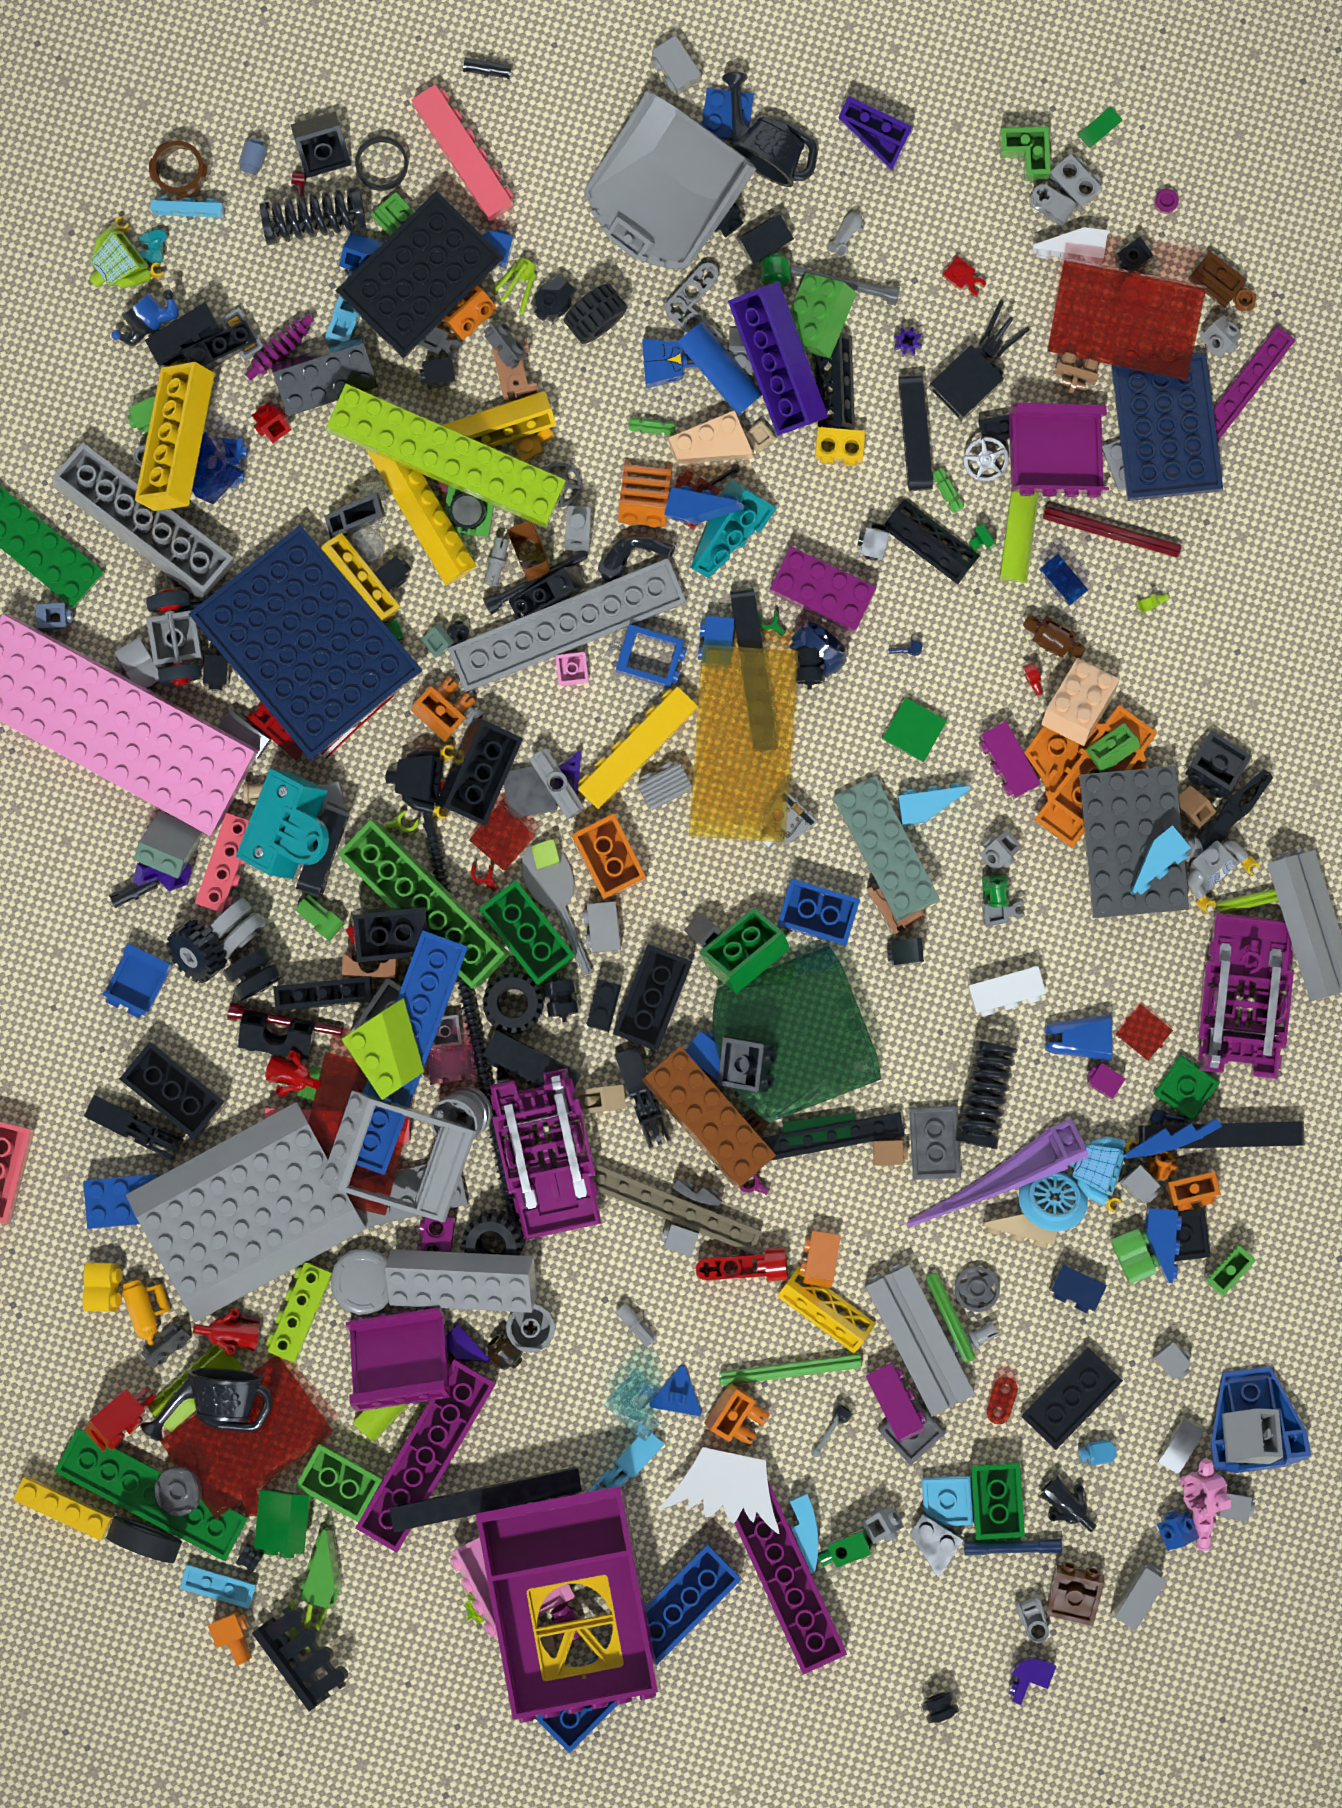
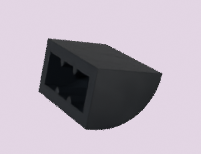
[736,214,794,264]

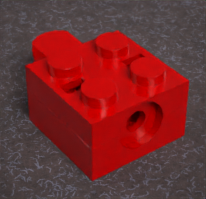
[84,1386,157,1452]

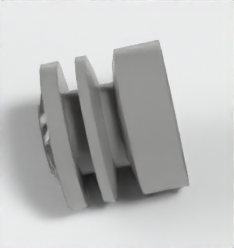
[431,1087,493,1139]

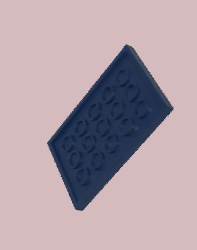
[1111,352,1223,501]

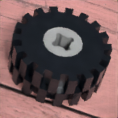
[166,920,227,983]

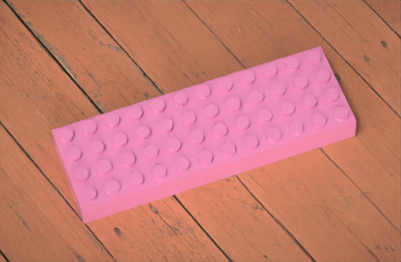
[0,614,260,836]

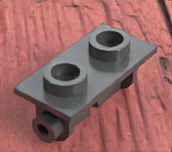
[484,321,529,369]
[141,1322,192,1368]

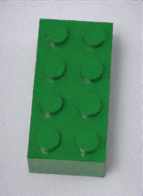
[478,880,576,986]

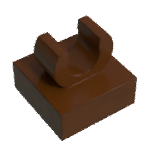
[742,1106,770,1134]

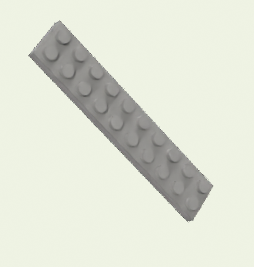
[447,558,686,693]

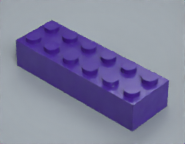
[728,282,828,436]

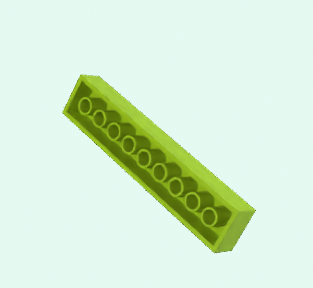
[326,384,566,529]

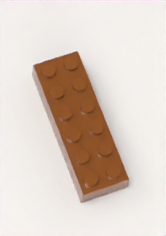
[641,1046,776,1189]

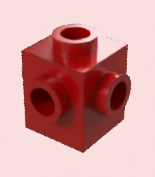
[251,401,292,444]

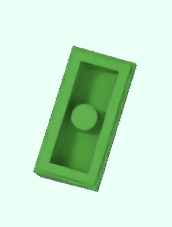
[1085,723,1140,773]

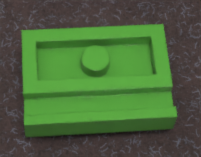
[370,192,414,237]

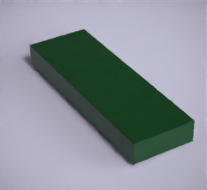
[782,1112,856,1145]

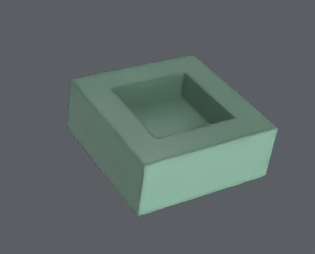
[421,624,454,658]

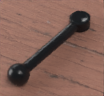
[697,464,740,493]

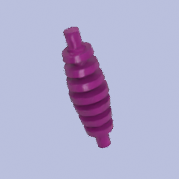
[245,314,314,381]

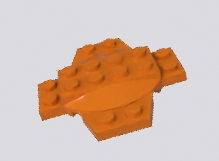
[1024,705,1157,848]

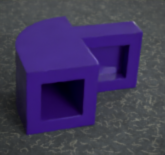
[133,862,192,891]
[1008,1657,1057,1705]

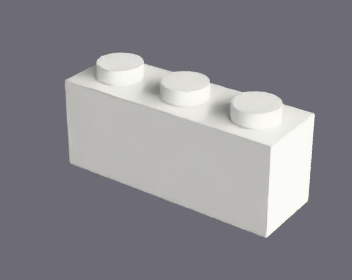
[967,966,1046,1017]

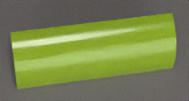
[999,492,1039,584]
[148,1345,243,1432]
[352,1404,410,1442]

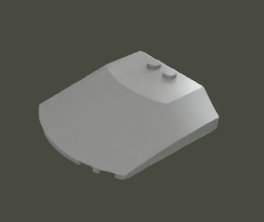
[584,91,756,269]

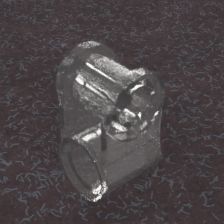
[358,479,388,528]

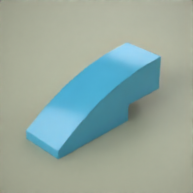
[325,270,360,345]
[789,1493,818,1573]

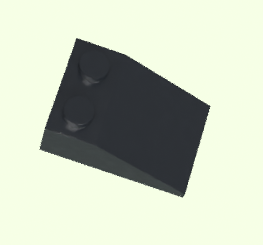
[351,907,427,963]

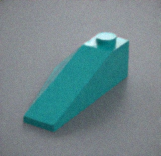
[690,478,777,578]

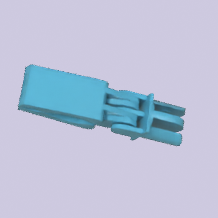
[586,1427,665,1493]

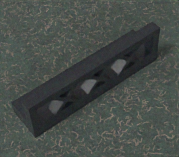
[815,333,855,430]
[884,499,980,585]

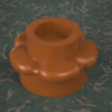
[1233,288,1256,312]

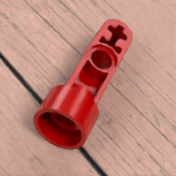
[696,1247,788,1282]

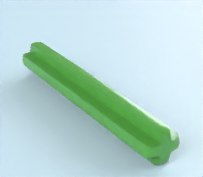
[926,1273,976,1363]

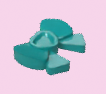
[138,230,168,263]

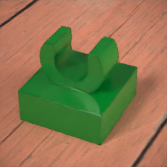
[969,524,996,551]

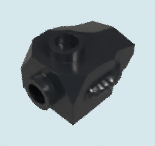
[530,275,577,324]

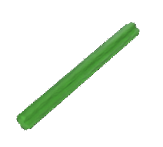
[719,1354,862,1386]

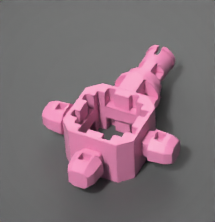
[1180,1459,1231,1551]

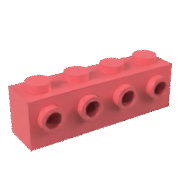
[195,813,249,913]

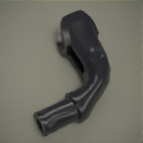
[598,534,675,582]

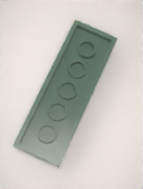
[833,776,940,921]

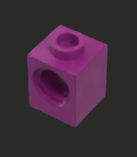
[1086,1063,1126,1100]

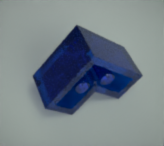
[192,431,245,505]

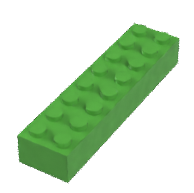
[338,819,511,988]

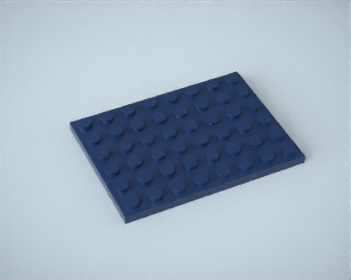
[189,525,422,761]

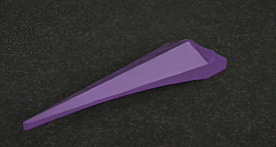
[907,1118,1089,1227]

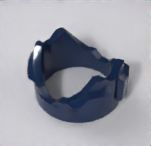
[789,621,849,678]

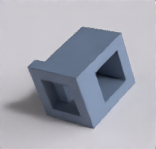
[36,603,73,631]

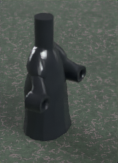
[1038,1475,1097,1532]

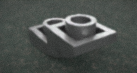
[218,710,271,759]
[672,1179,721,1206]
[1158,1417,1204,1474]

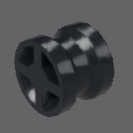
[235,1543,264,1574]

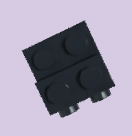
[1185,731,1252,799]
[718,1037,777,1093]

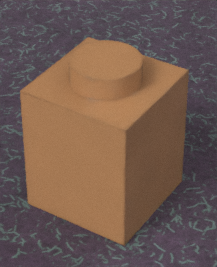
[1178,785,1216,828]
[873,1140,908,1166]

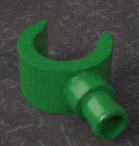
[758,610,786,637]

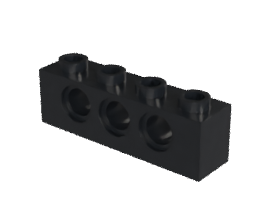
[273,977,373,1012]

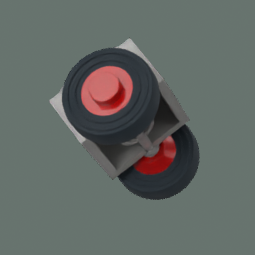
[146,589,204,686]

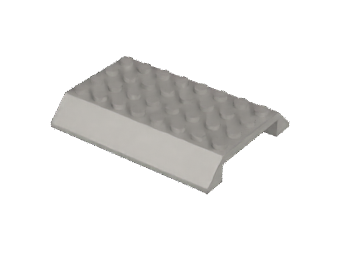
[126,1102,366,1322]

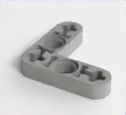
[665,263,722,343]

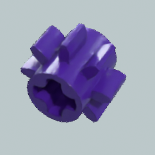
[893,327,922,357]

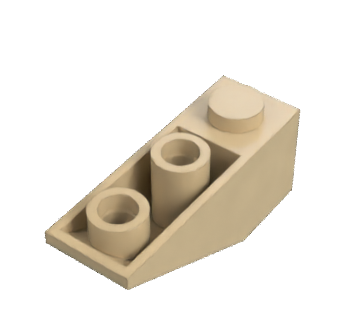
[982,1214,1058,1248]

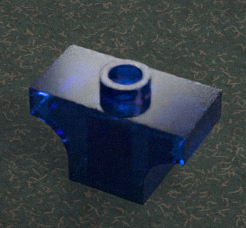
[1039,554,1088,606]

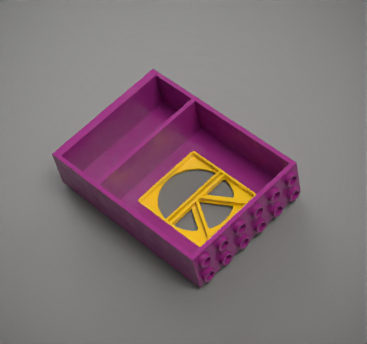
[476,1486,661,1723]

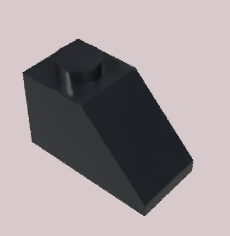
[887,937,924,967]

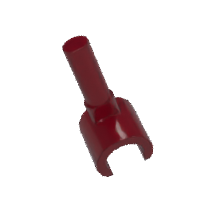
[291,171,306,200]
[228,1310,261,1325]

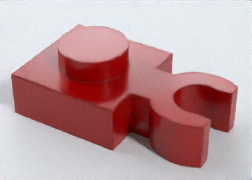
[942,256,986,297]

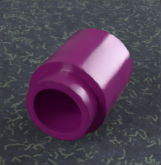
[551,1603,580,1640]

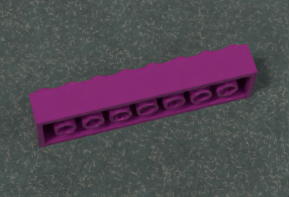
[355,1358,497,1553]
[734,1479,847,1675]

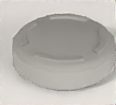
[330,1249,389,1315]

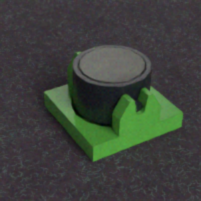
[444,486,494,537]

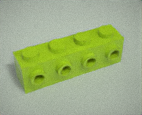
[266,1262,332,1363]

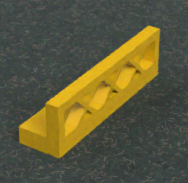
[777,1266,876,1354]

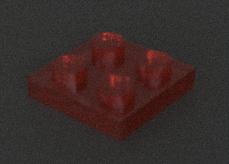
[469,804,536,872]

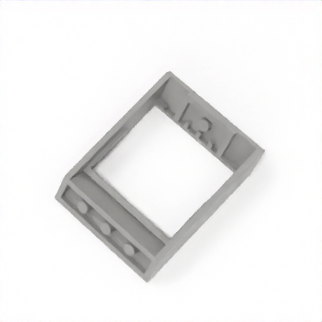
[321,1091,476,1222]

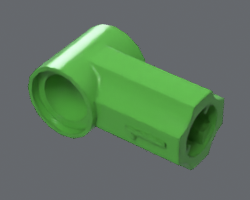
[295,895,345,942]

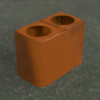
[508,521,551,582]

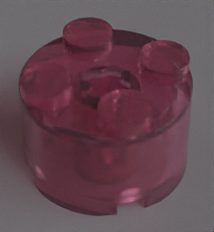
[427,1045,478,1085]

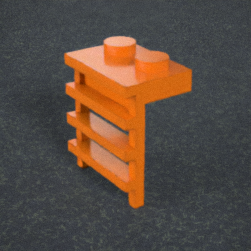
[618,460,672,527]

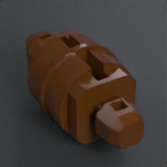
[1023,615,1086,658]

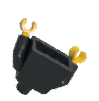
[385,745,455,819]

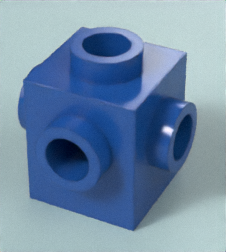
[1157,1510,1199,1551]

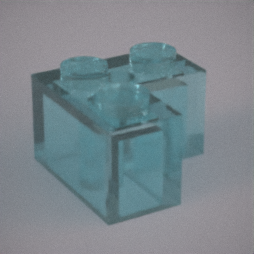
[603,1368,661,1441]

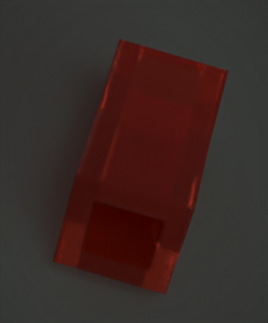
[241,1485,259,1517]

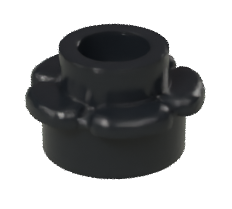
[447,621,469,644]

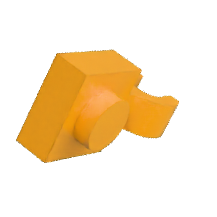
[511,428,555,462]

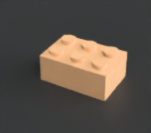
[1041,658,1120,746]

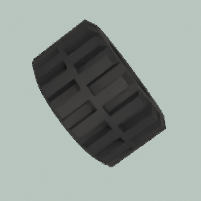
[564,283,628,344]
[482,973,544,1034]
[461,1209,525,1256]

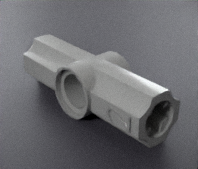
[529,748,585,820]

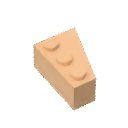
[669,410,753,464]

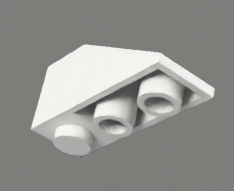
[1031,227,1108,266]

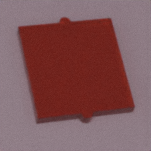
[1115,1004,1173,1061]

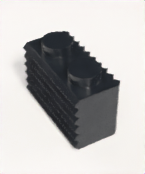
[586,980,621,1033]

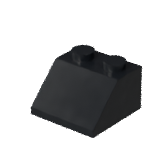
[290,111,352,178]

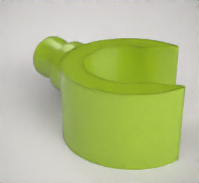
[1136,593,1169,613]
[385,810,419,833]

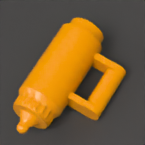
[122,1279,171,1345]

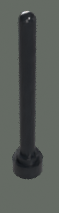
[482,551,588,615]

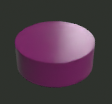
[1154,189,1179,214]

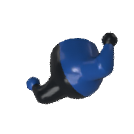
[111,289,179,347]

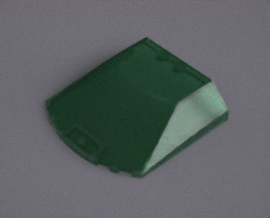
[712,945,881,1123]

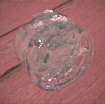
[350,528,385,564]

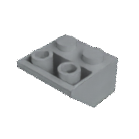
[1222,1409,1283,1464]

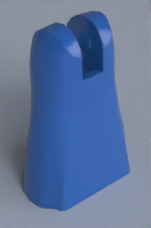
[1044,1014,1112,1061]

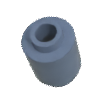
[239,138,267,175]

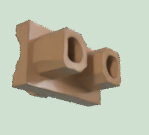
[1054,352,1099,394]

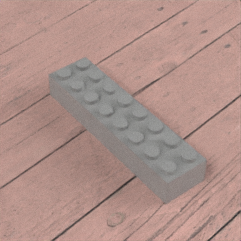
[52,442,233,602]

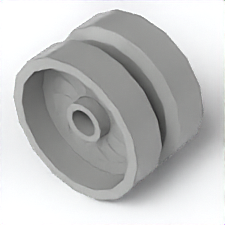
[210,898,267,958]

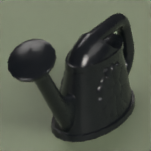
[722,72,818,187]
[140,1368,273,1441]

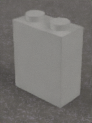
[1111,1564,1167,1631]

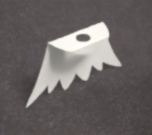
[660,1447,779,1534]

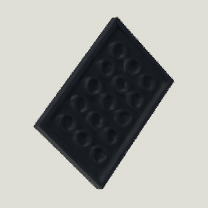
[335,190,504,359]

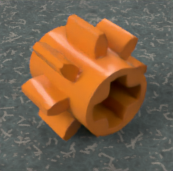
[1146,1151,1177,1180]

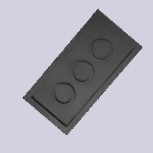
[1021,1347,1123,1450]

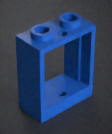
[615,624,687,689]

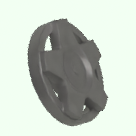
[955,1267,1000,1312]

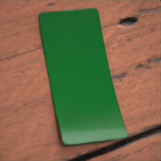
[1078,107,1122,148]

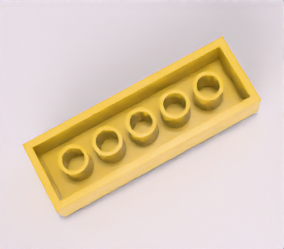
[135,362,215,511]

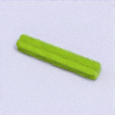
[1216,889,1279,914]

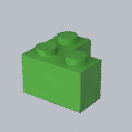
[999,127,1050,181]

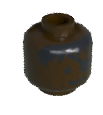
[487,1334,523,1370]

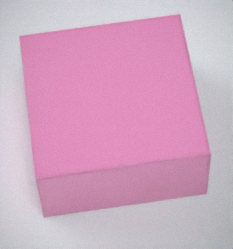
[555,652,589,687]

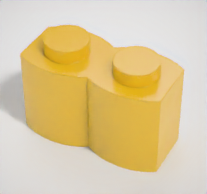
[82,1263,123,1312]

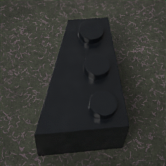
[145,302,221,369]

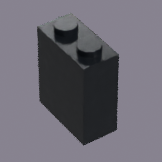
[929,345,1004,422]

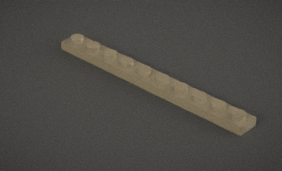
[531,1141,761,1254]

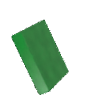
[882,698,947,763]
[1153,1055,1220,1122]

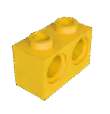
[815,427,865,466]

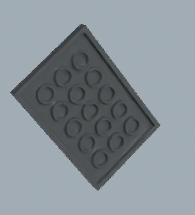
[1079,766,1189,919]

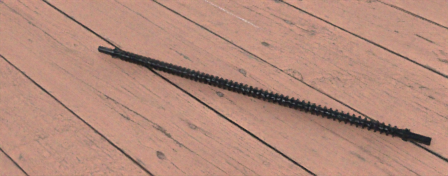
[422,812,521,1230]

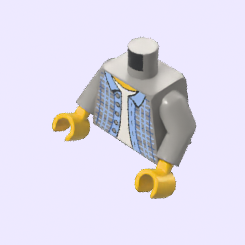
[1187,840,1260,913]

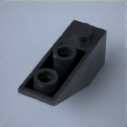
[180,320,256,370]
[509,566,587,619]

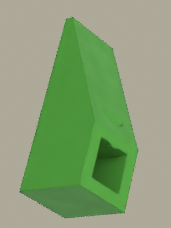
[300,1529,341,1609]

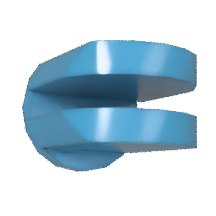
[1078,1440,1116,1465]

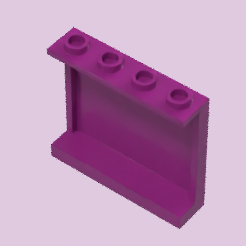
[1009,403,1109,498]
[345,1307,450,1412]

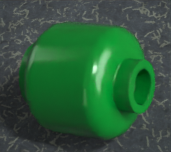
[760,253,791,288]

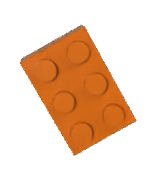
[571,814,647,901]

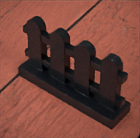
[252,1606,348,1712]

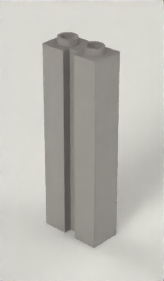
[1267,848,1342,1002]
[865,1262,975,1416]

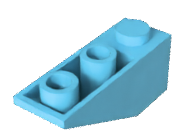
[897,783,970,826]
[1130,825,1191,895]

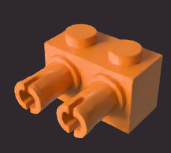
[410,676,476,742]
[704,1383,770,1446]
[208,1609,252,1666]

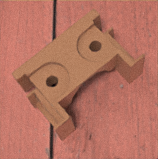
[492,338,539,401]
[866,883,926,936]
[342,951,400,980]

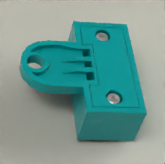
[236,768,329,879]

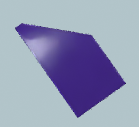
[554,751,582,796]
[446,1325,491,1363]

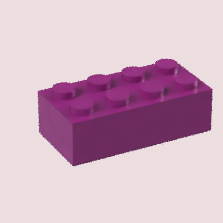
[769,546,877,634]

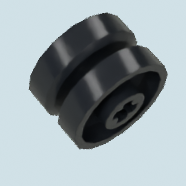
[222,946,285,1002]

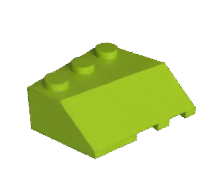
[341,998,424,1100]

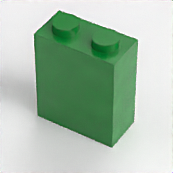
[254,1490,310,1558]

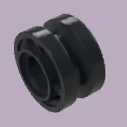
[921,1692,960,1723]

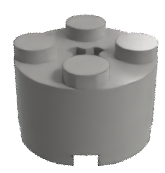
[506,1304,555,1353]

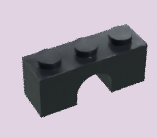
[237,1011,315,1060]

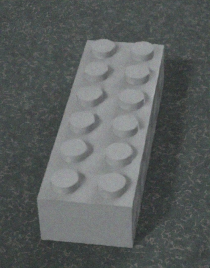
[385,1249,537,1313]

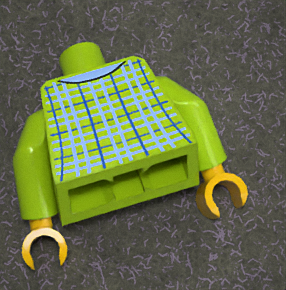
[89,216,165,288]

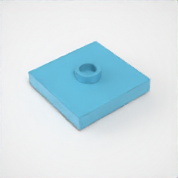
[922,1475,974,1526]

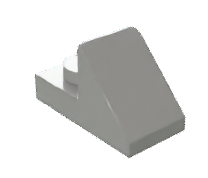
[729,328,752,377]

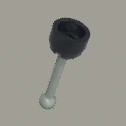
[811,1403,853,1457]

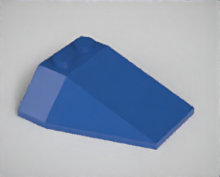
[1211,1366,1311,1473]

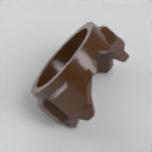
[149,141,209,198]

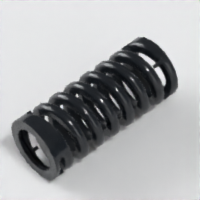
[259,186,367,246]
[955,1040,1018,1150]

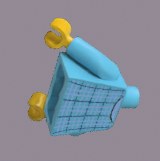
[1069,1136,1139,1212]

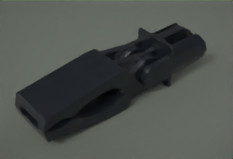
[1196,770,1273,852]
[614,1045,672,1149]
[84,1095,184,1161]

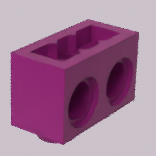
[417,1217,455,1252]

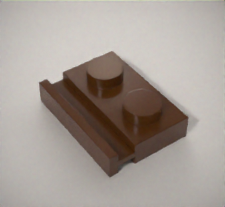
[1188,251,1247,308]

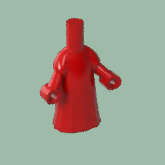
[265,1050,320,1097]
[193,1308,259,1356]

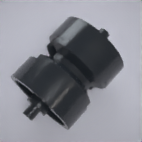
[794,646,825,690]
[544,974,579,1022]

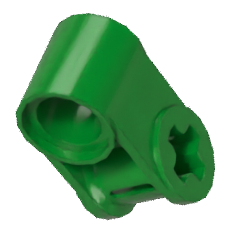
[982,873,1010,908]

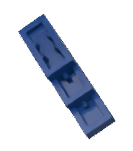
[1123,1118,1222,1159]

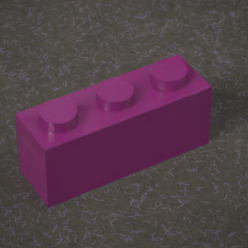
[978,721,1041,800]
[866,1363,927,1443]

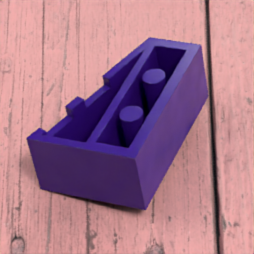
[838,96,913,173]

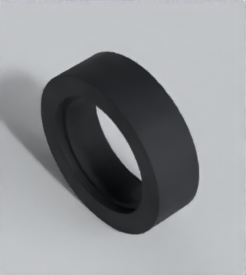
[106,1516,182,1563]

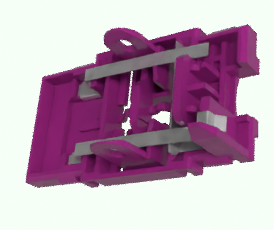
[1197,913,1294,1079]
[490,1068,602,1240]

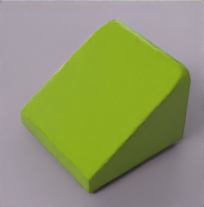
[531,839,560,870]

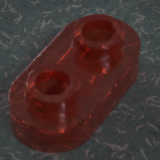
[986,1377,1018,1424]

